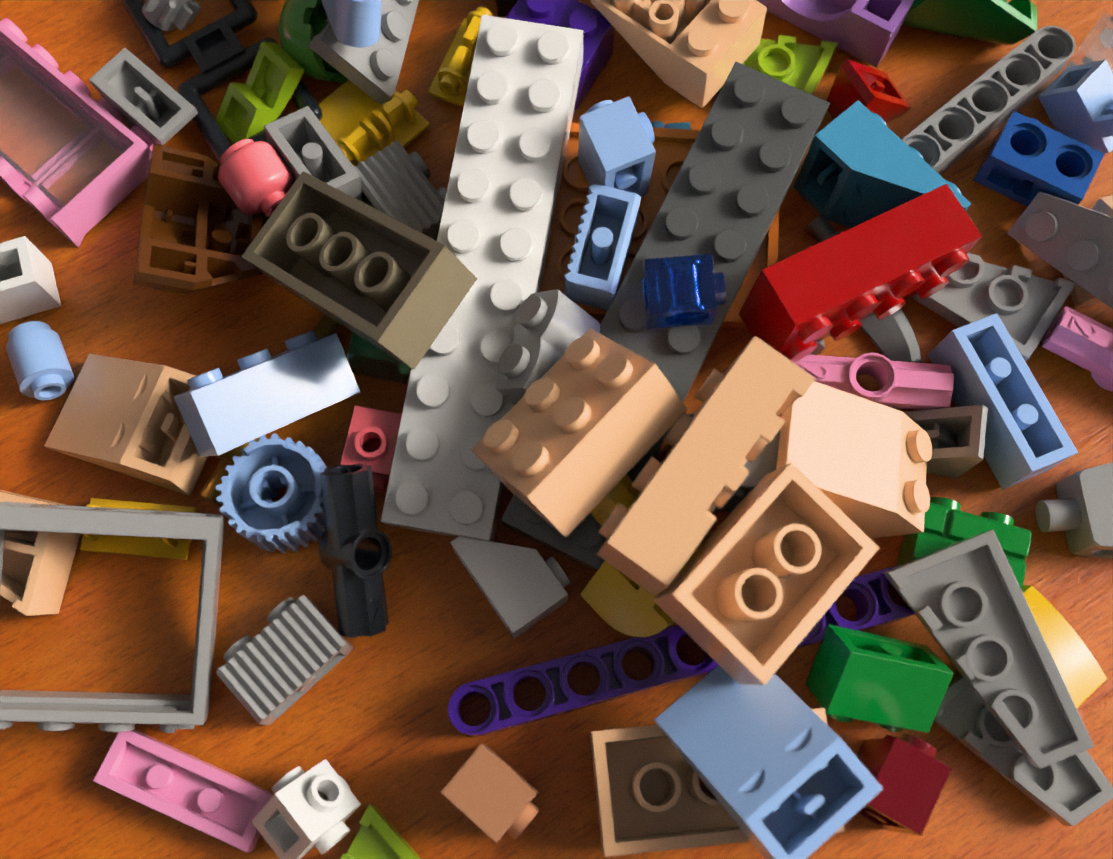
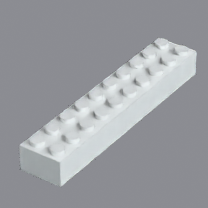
[381,15,583,542]

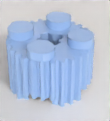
[216,433,328,554]

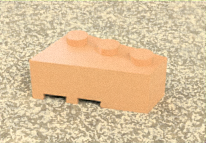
[0,490,81,616]

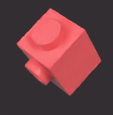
[340,406,402,492]

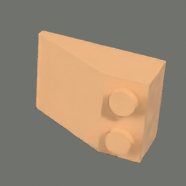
[776,381,932,539]

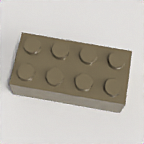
[241,171,477,370]

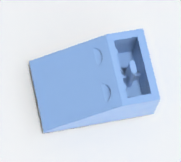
[654,665,883,859]

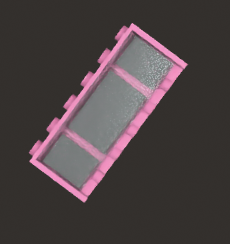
[0,17,154,247]

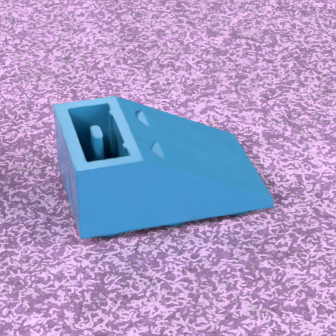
[793,100,971,228]

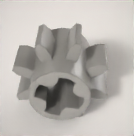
[142,0,201,31]

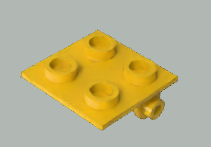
[318,80,430,167]

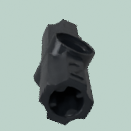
[318,463,392,638]

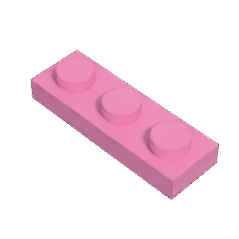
[93,729,275,852]

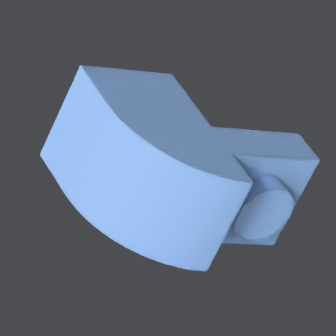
[1038,60,1113,153]

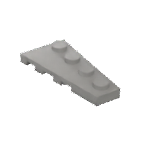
[1007,192,1113,309]

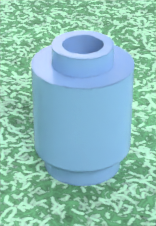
[6,321,74,400]

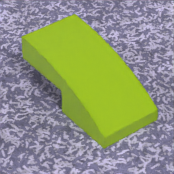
[216,41,305,144]

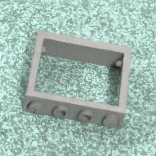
[0,501,225,733]

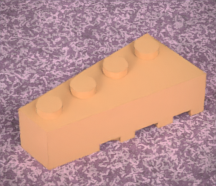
[597,336,815,596]

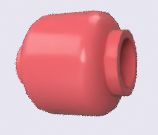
[218,139,295,217]

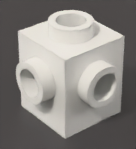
[251,759,361,859]

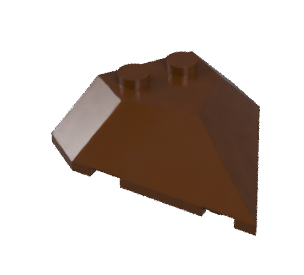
[133,143,269,294]

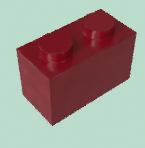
[856,733,952,836]

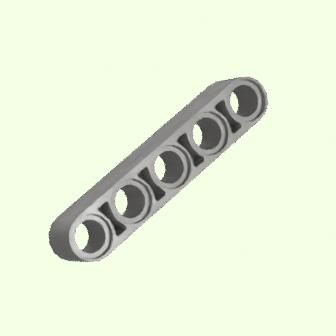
[902,25,1075,175]

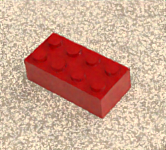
[739,184,982,362]

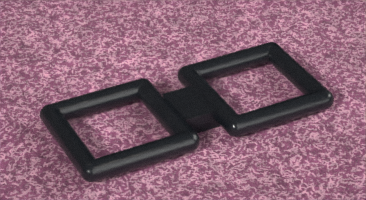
[121,0,323,166]

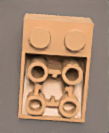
[590,0,767,108]
[44,354,208,496]

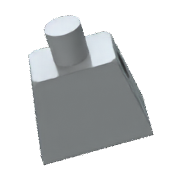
[1035,462,1113,559]

